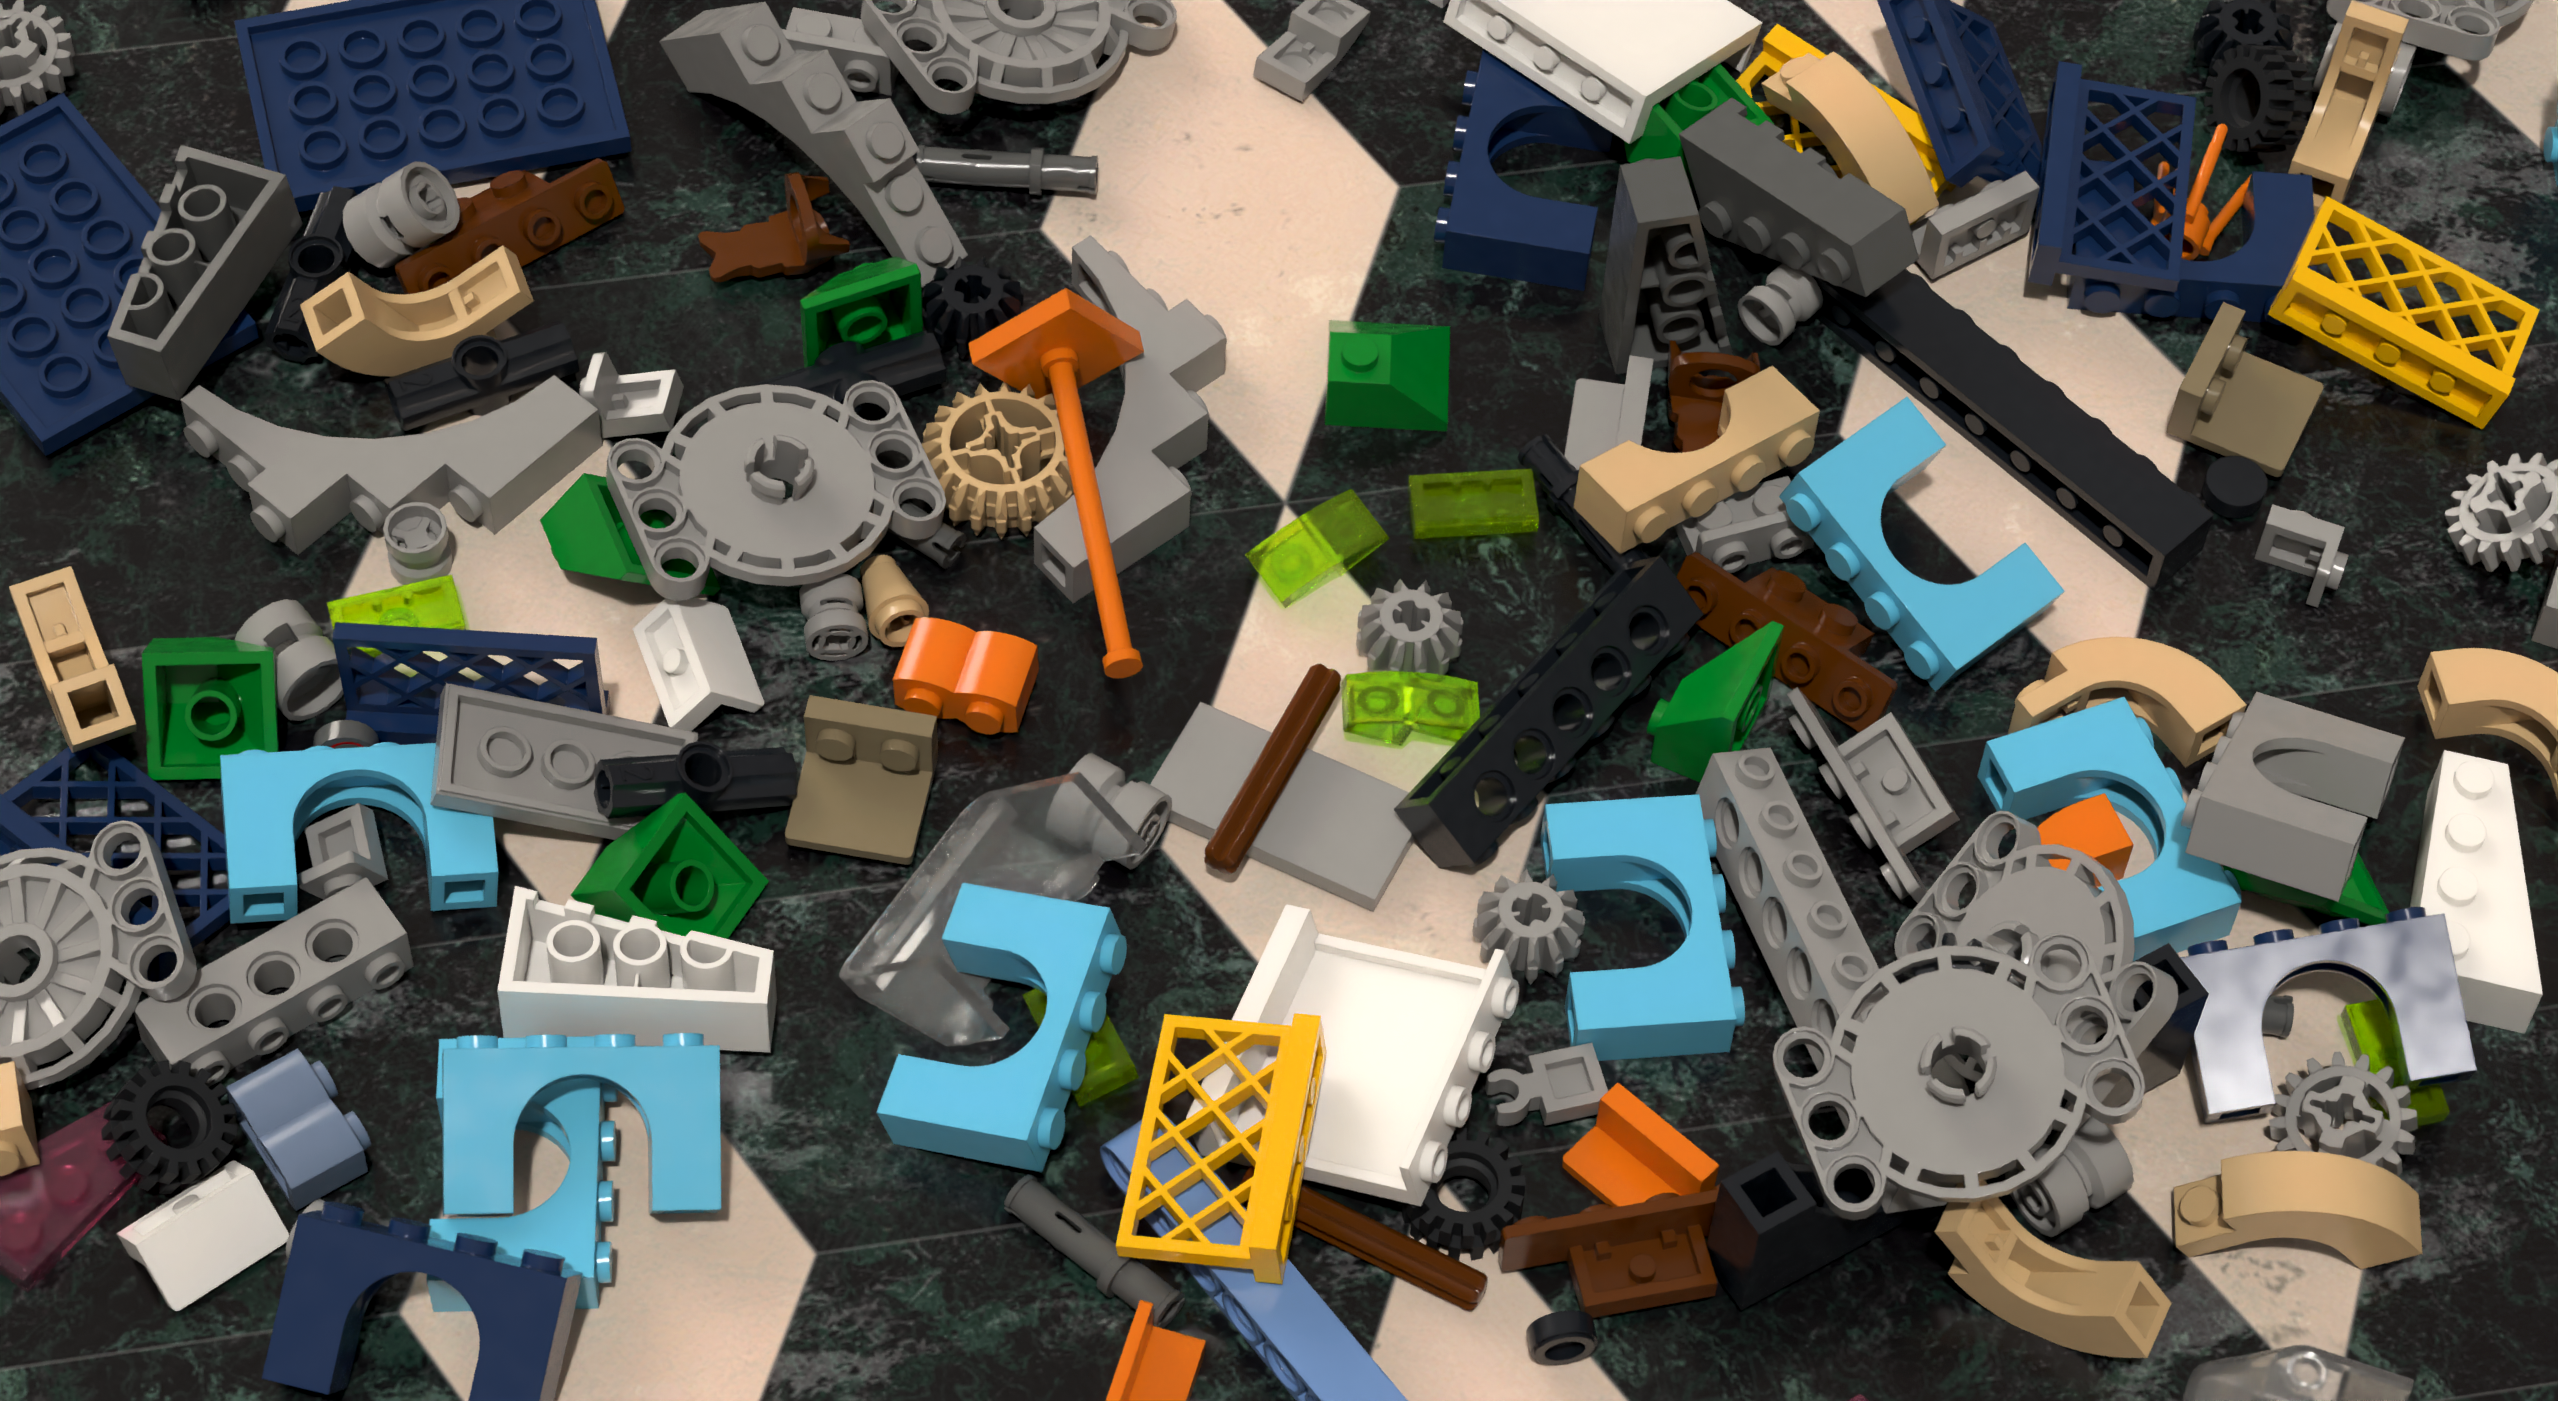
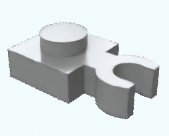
[1485,1042,1608,1126]

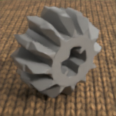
[1356,579,1463,689]
[1472,868,1585,985]

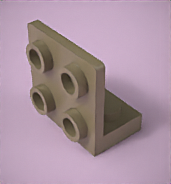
[2166,302,2324,477]
[785,695,938,865]

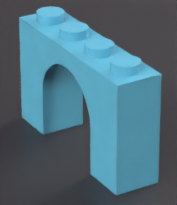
[1779,397,2065,692]
[1977,697,2242,962]
[220,742,499,924]
[1540,794,1745,1061]
[876,882,1127,1172]
[442,1033,721,1217]
[427,1036,618,1312]

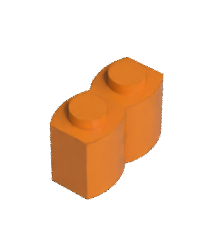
[893,617,1039,735]

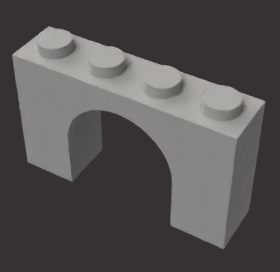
[2181,692,2405,902]

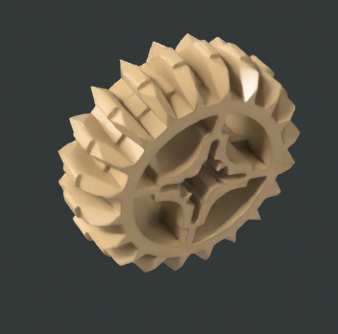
[922,382,1074,540]

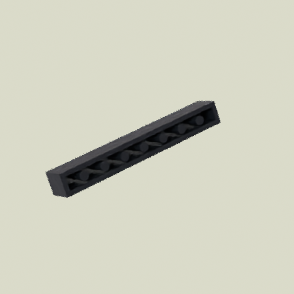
[1811,269,2214,591]

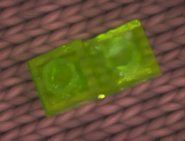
[1245,488,1390,608]
[1341,671,1480,746]

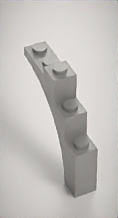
[659,2,968,287]
[1034,235,1227,603]
[180,375,602,555]

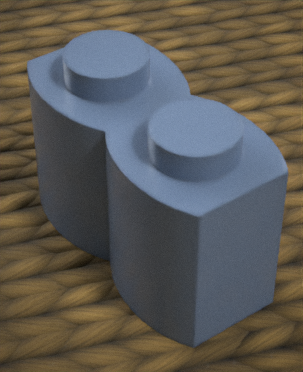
[225,1049,371,1211]

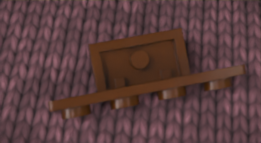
[395,158,625,294]
[1676,552,1898,732]
[1498,1185,1720,1318]

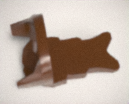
[698,172,850,283]
[1667,340,1761,453]

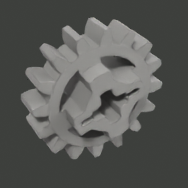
[0,0,75,115]
[2445,453,2558,572]
[2269,1052,2418,1176]

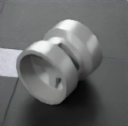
[1738,263,1823,345]
[383,502,453,589]
[799,573,868,661]

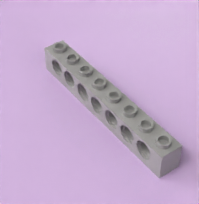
[1695,747,1957,1213]

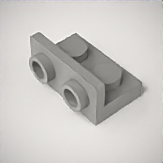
[781,7,908,95]
[1910,171,2040,279]
[1674,476,1814,573]

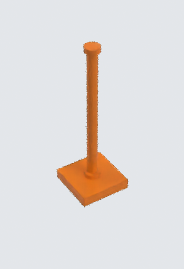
[968,288,1144,679]

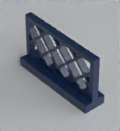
[1877,0,2043,204]
[2028,61,2196,292]
[332,622,611,745]
[0,742,230,982]

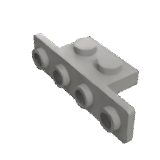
[1787,687,1960,903]

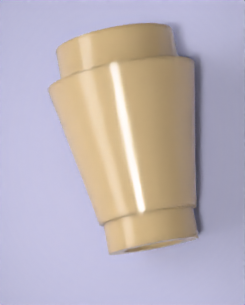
[860,555,929,647]

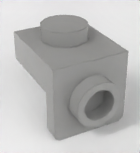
[579,352,684,438]
[2254,504,2349,608]
[297,803,388,900]

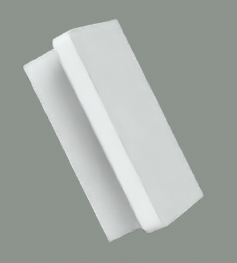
[633,597,764,731]
[117,1160,289,1311]

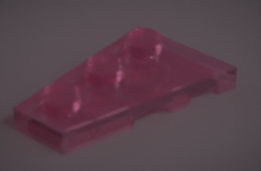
[0,1101,168,1293]

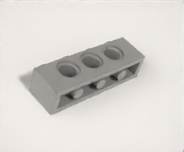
[133,877,414,1087]

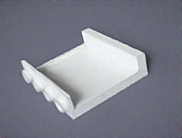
[1443,0,1762,144]
[1186,904,1519,1206]

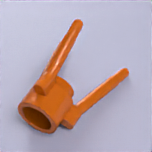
[2151,124,2251,260]

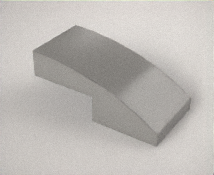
[1253,0,1371,102]

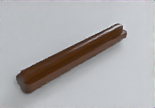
[1204,664,1341,875]
[1240,1165,1488,1310]

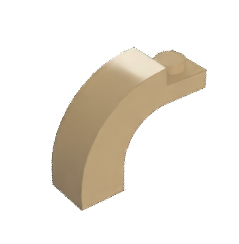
[2288,0,2409,215]
[1761,52,1939,224]
[300,245,534,377]
[9,566,136,753]
[2008,637,2246,768]
[2417,648,2558,800]
[2174,1151,2422,1269]
[1935,1180,2171,1358]

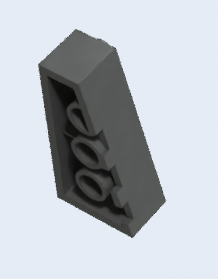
[1679,97,1919,297]
[107,145,302,401]
[1599,156,1733,374]

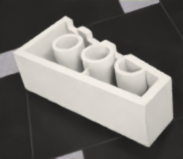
[2410,750,2543,1034]
[497,886,777,1052]

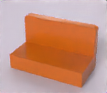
[1562,1082,1719,1207]
[1106,1300,1206,1401]

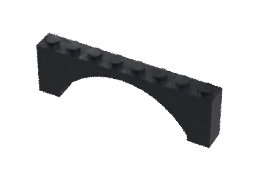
[1707,943,2209,1310]

